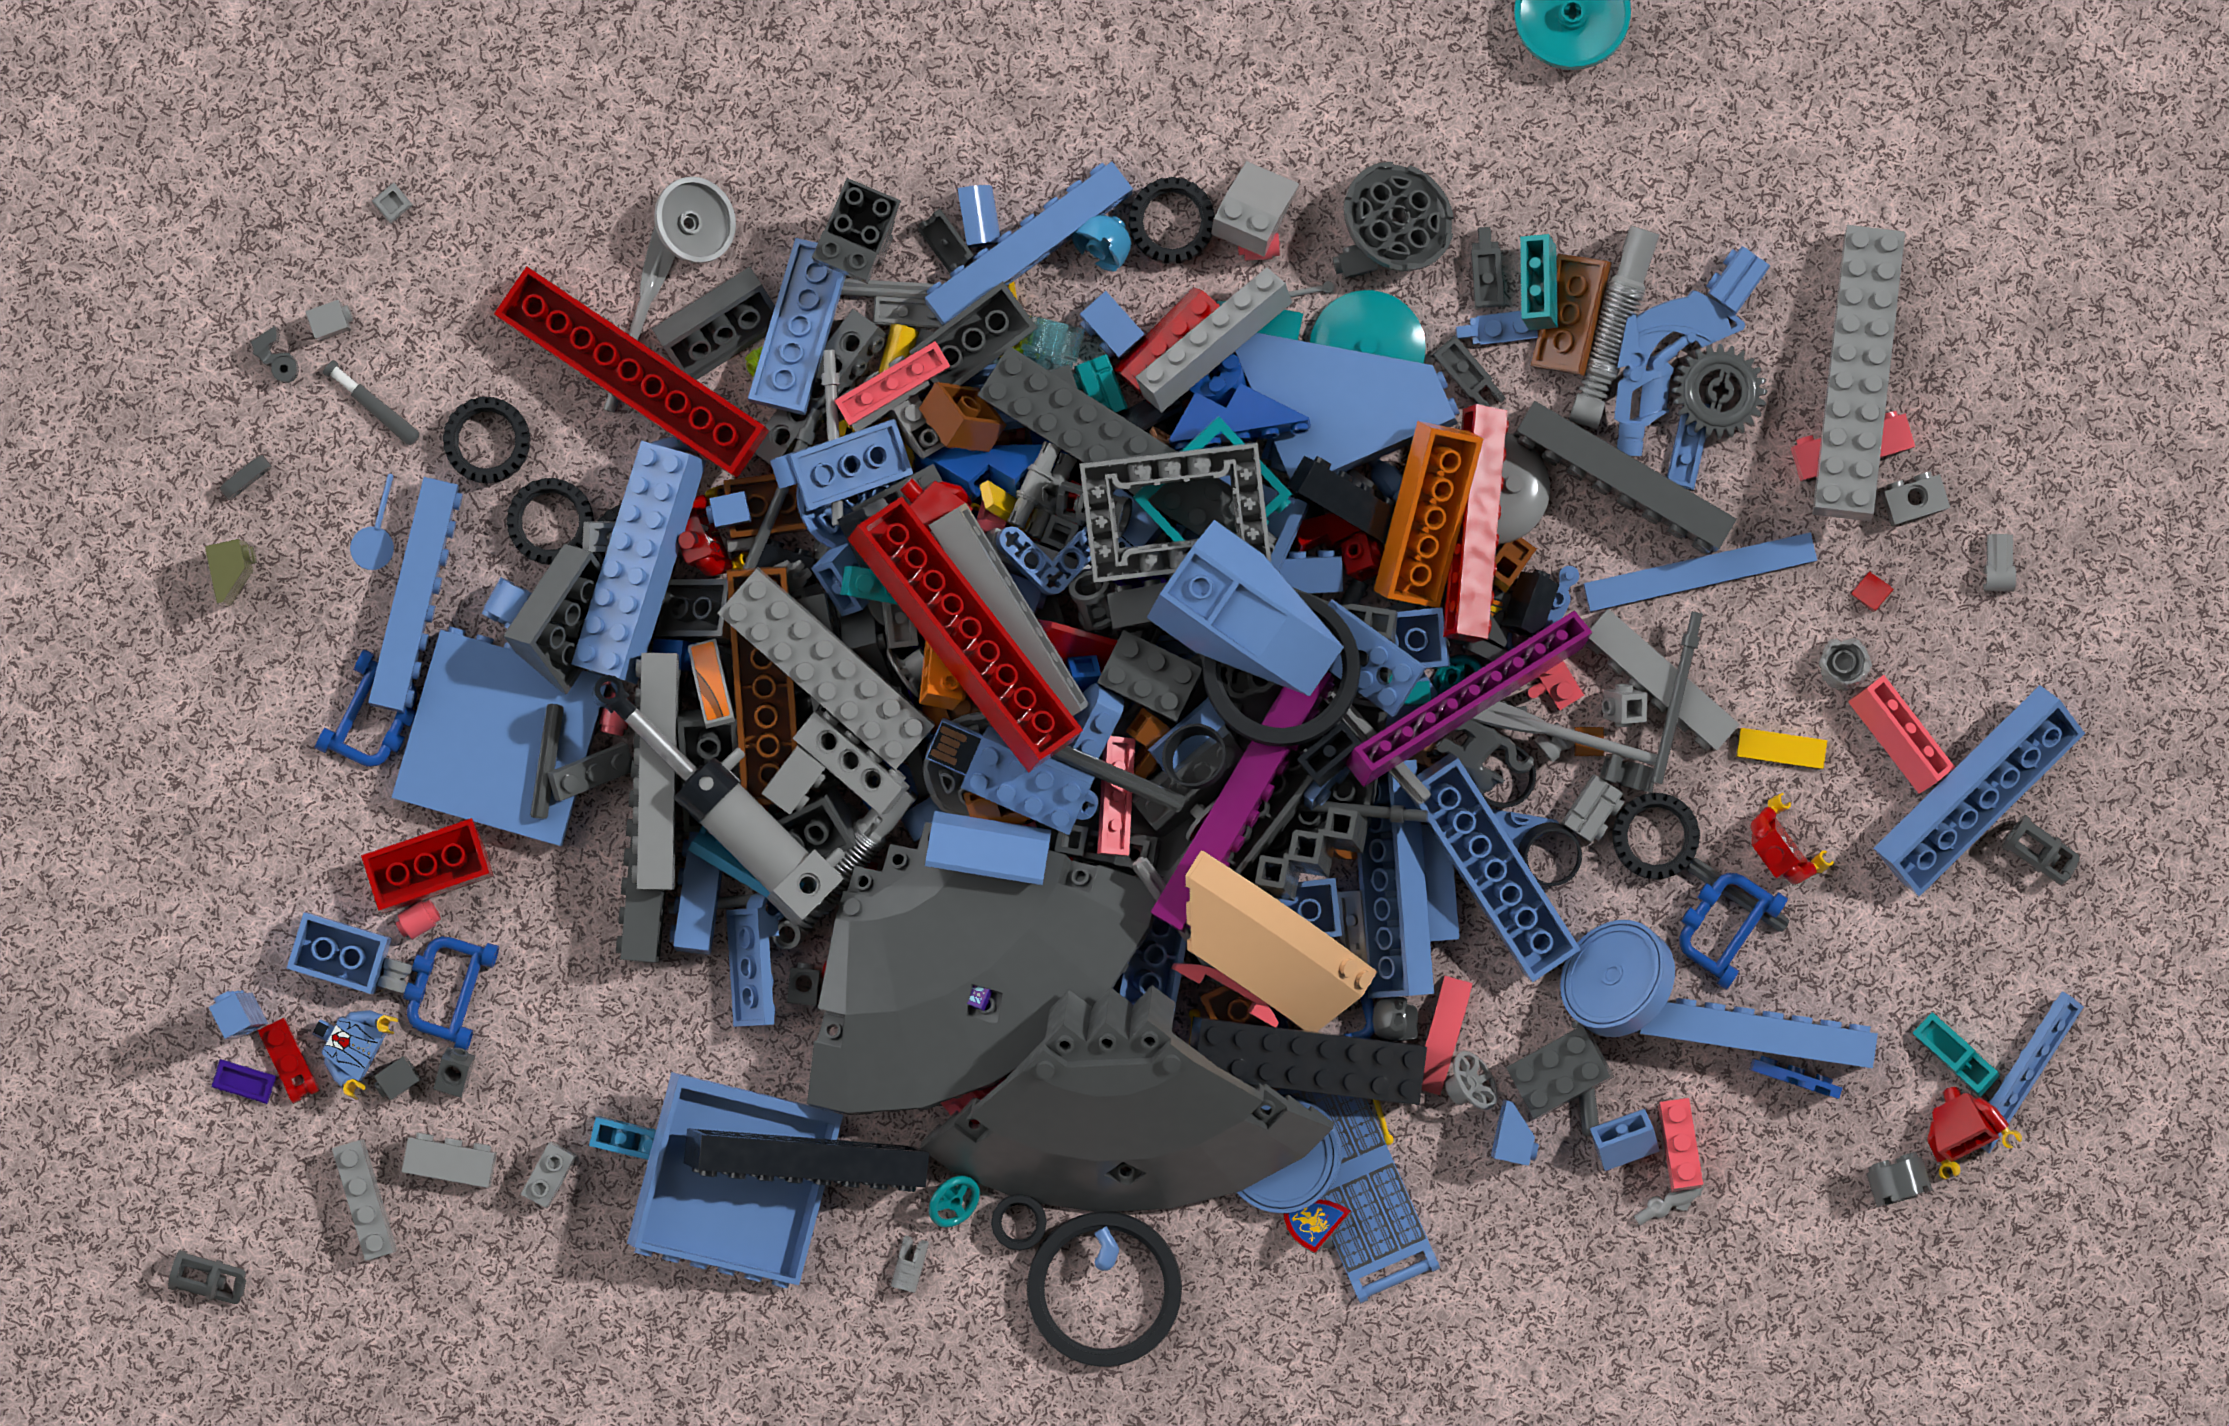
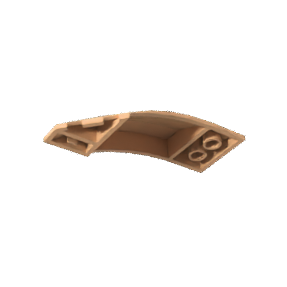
[1185,850,1378,1032]

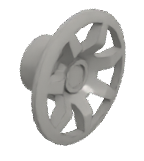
[887,648,924,700]
[1446,1051,1498,1110]

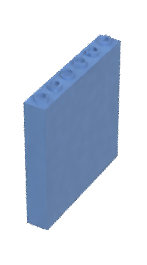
[391,626,609,846]
[627,1072,843,1288]

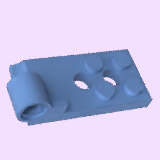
[770,419,913,511]
[1328,599,1427,717]
[726,893,784,1027]

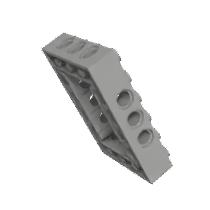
[1079,442,1271,583]

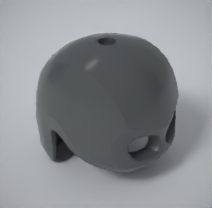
[1372,996,1418,1041]

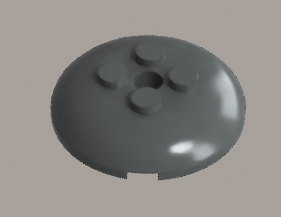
[1344,162,1454,271]

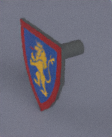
[1284,1199,1352,1255]

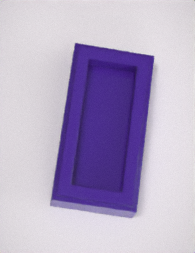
[211,1059,277,1104]

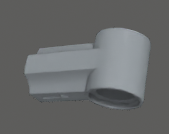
[1983,534,2016,592]

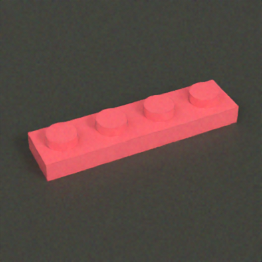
[834,341,951,427]
[1097,736,1135,857]

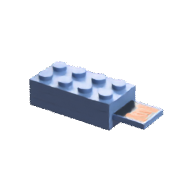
[926,718,1098,835]

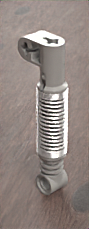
[1569,225,1659,429]
[772,771,917,949]

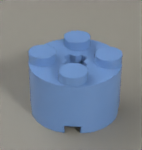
[481,577,531,629]

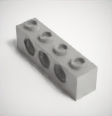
[793,710,910,815]

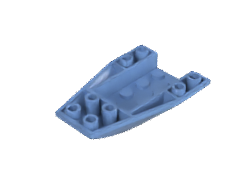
[1147,520,1344,696]

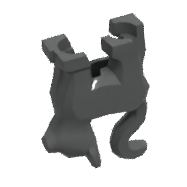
[1431,720,1534,795]

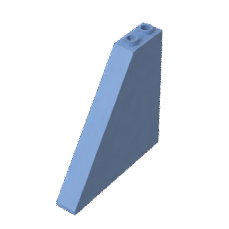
[1235,333,1460,493]

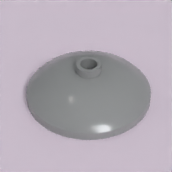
[654,177,736,263]

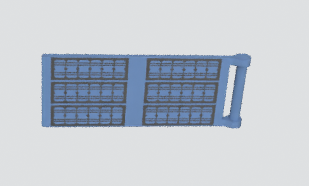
[1276,1088,1441,1304]

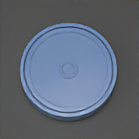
[1560,920,1675,1037]
[1237,1094,1342,1213]

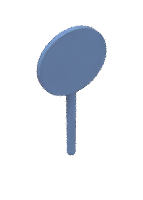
[350,474,394,570]

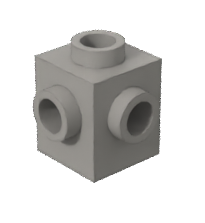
[1602,684,1647,727]

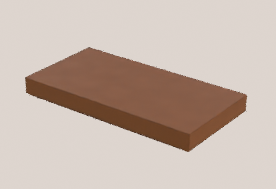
[1530,253,1612,376]

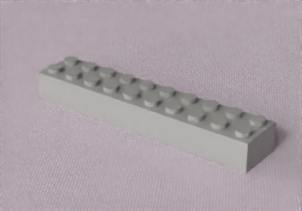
[1812,225,1905,522]

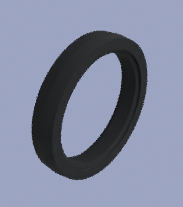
[1203,591,1360,747]
[1027,1211,1182,1367]

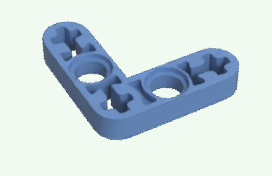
[996,526,1091,595]

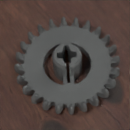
[1671,344,1768,440]

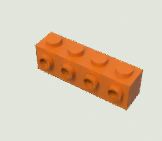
[919,640,966,710]

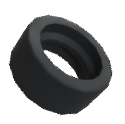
[991,1195,1047,1251]

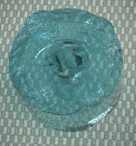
[1021,315,1086,368]

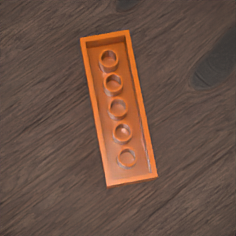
[1374,421,1484,608]

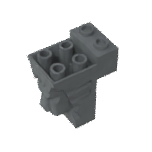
[812,178,901,284]

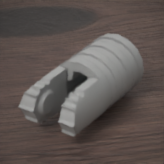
[891,1235,929,1293]

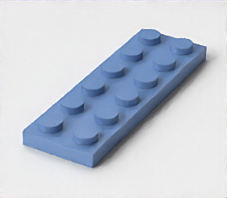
[748,238,846,415]

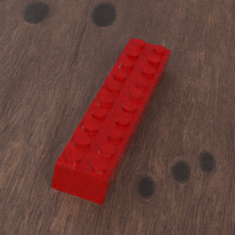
[494,266,769,479]
[848,496,1083,773]

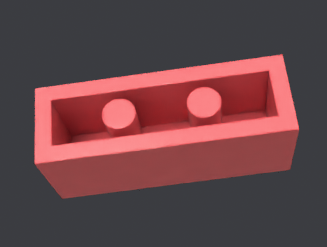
[1658,1098,1703,1192]

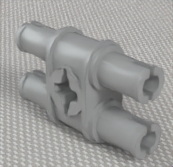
[1007,441,1078,540]

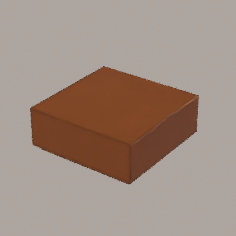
[1574,727,1604,756]

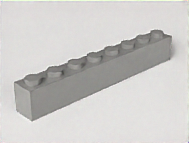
[929,503,1089,716]
[632,653,679,890]

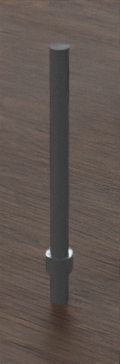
[743,407,823,569]
[1651,611,1703,784]
[1297,802,1428,823]

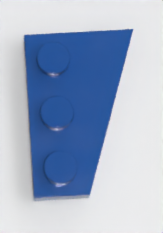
[1749,1055,1843,1099]

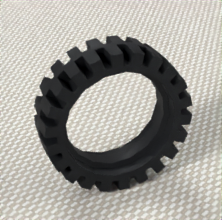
[1129,177,1215,264]
[443,397,531,484]
[507,478,594,565]
[1612,793,1700,879]

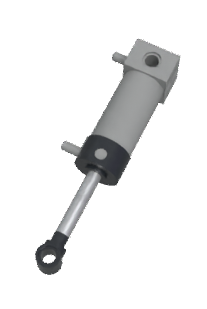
[592,675,845,927]

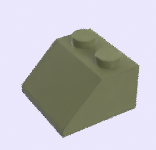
[205,539,257,607]

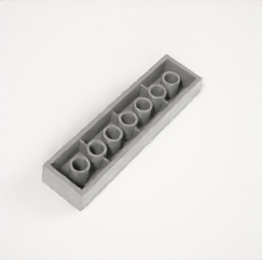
[717,567,935,770]

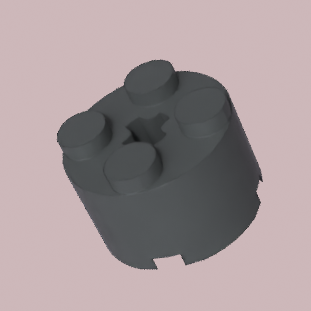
[1866,1152,1933,1208]

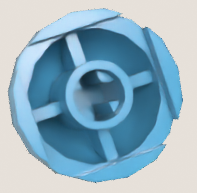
[1072,215,1131,272]

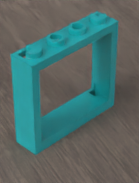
[1133,416,1292,542]

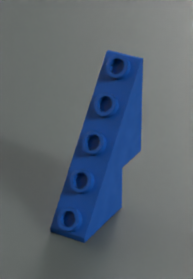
[1169,383,1311,452]
[913,444,1055,502]

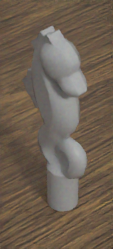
[1634,1187,1703,1226]

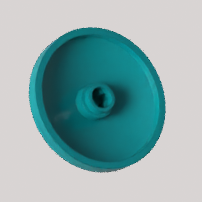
[1514,0,1631,70]
[1310,290,1426,363]

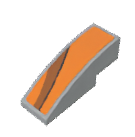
[688,639,735,729]

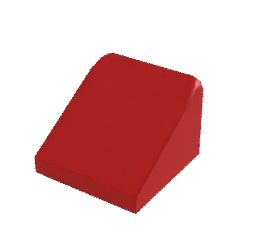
[1851,571,1894,612]

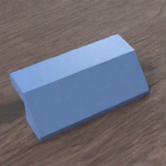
[925,811,1051,885]

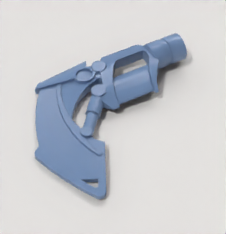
[1614,290,1745,456]

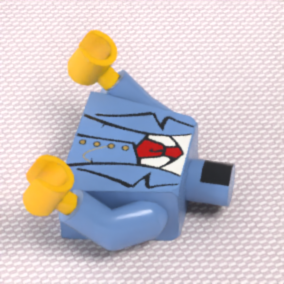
[312,1010,398,1100]

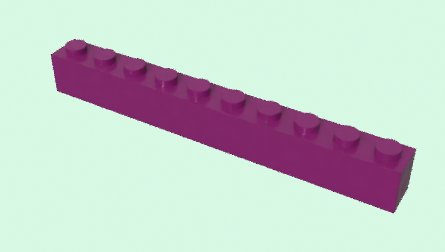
[1346,610,1593,787]
[1150,672,1335,934]

